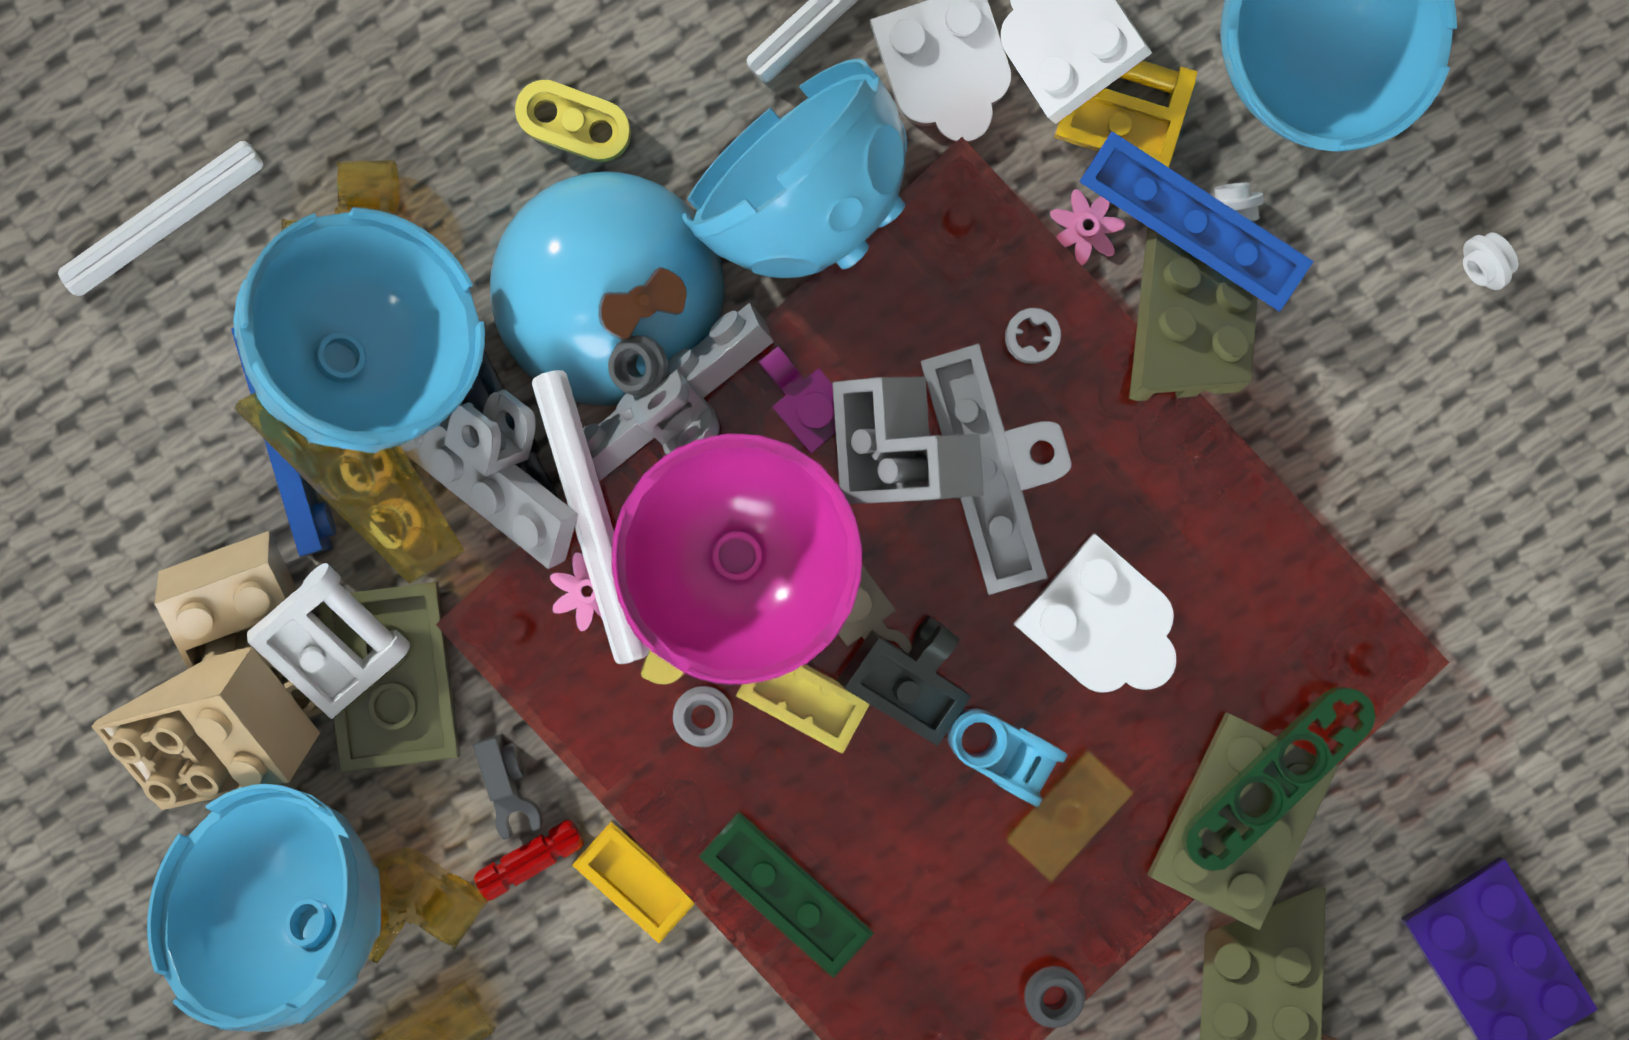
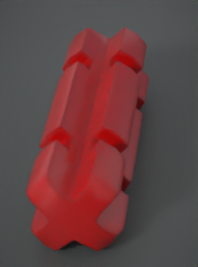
[473,820,584,901]

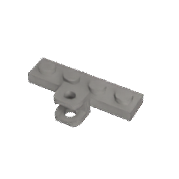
[583,303,774,482]
[920,344,1072,595]
[396,390,578,569]

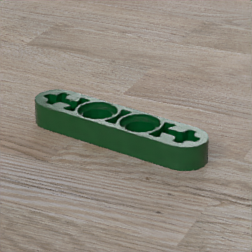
[1182,686,1376,871]

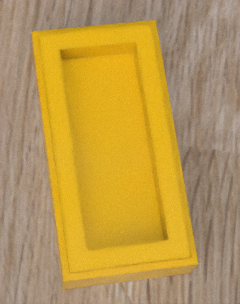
[572,820,699,943]

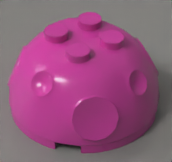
[611,433,862,684]

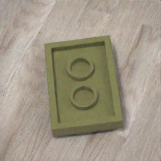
[319,581,461,773]
[1147,712,1339,930]

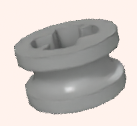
[1005,308,1061,364]

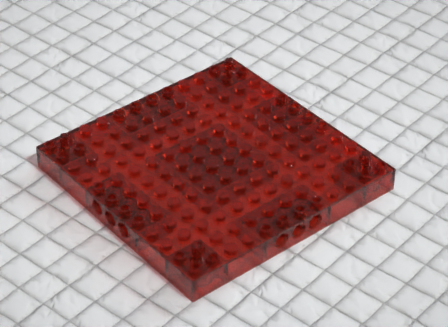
[436,137,1450,1040]

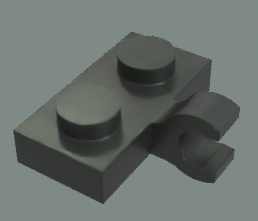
[837,615,972,746]

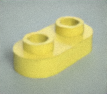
[515,80,631,162]

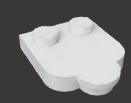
[870,0,1011,143]
[1001,0,1152,124]
[1014,534,1176,692]

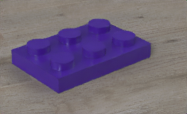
[1401,857,1598,1040]

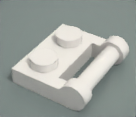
[247,563,410,719]

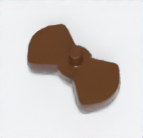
[598,267,687,340]

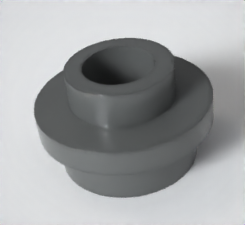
[608,335,668,396]
[1024,966,1085,1028]

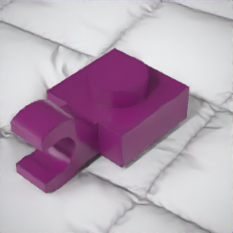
[759,347,836,453]

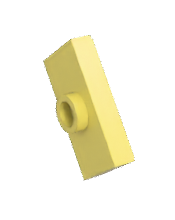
[736,664,870,754]

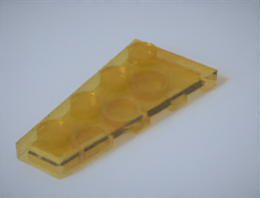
[234,392,465,584]

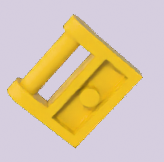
[1053,60,1198,168]

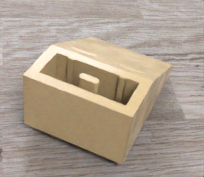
[155,531,323,718]
[92,646,320,810]

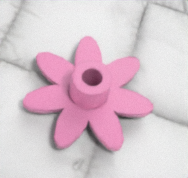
[1050,189,1126,266]
[550,552,601,631]

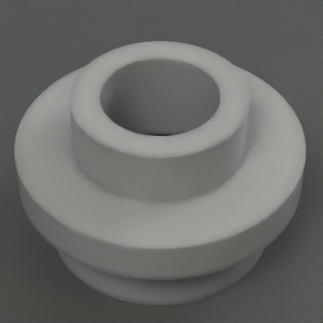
[673,686,734,747]

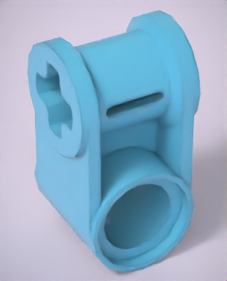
[947,708,1068,807]

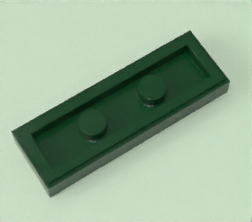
[699,810,874,978]

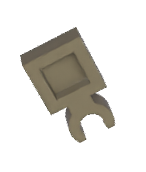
[838,565,912,654]

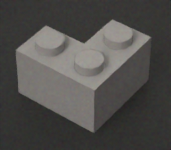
[833,377,984,504]

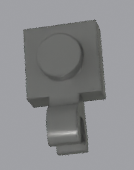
[473,733,543,840]

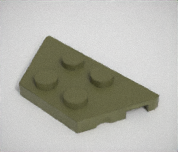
[1129,226,1258,401]
[1200,887,1326,1040]

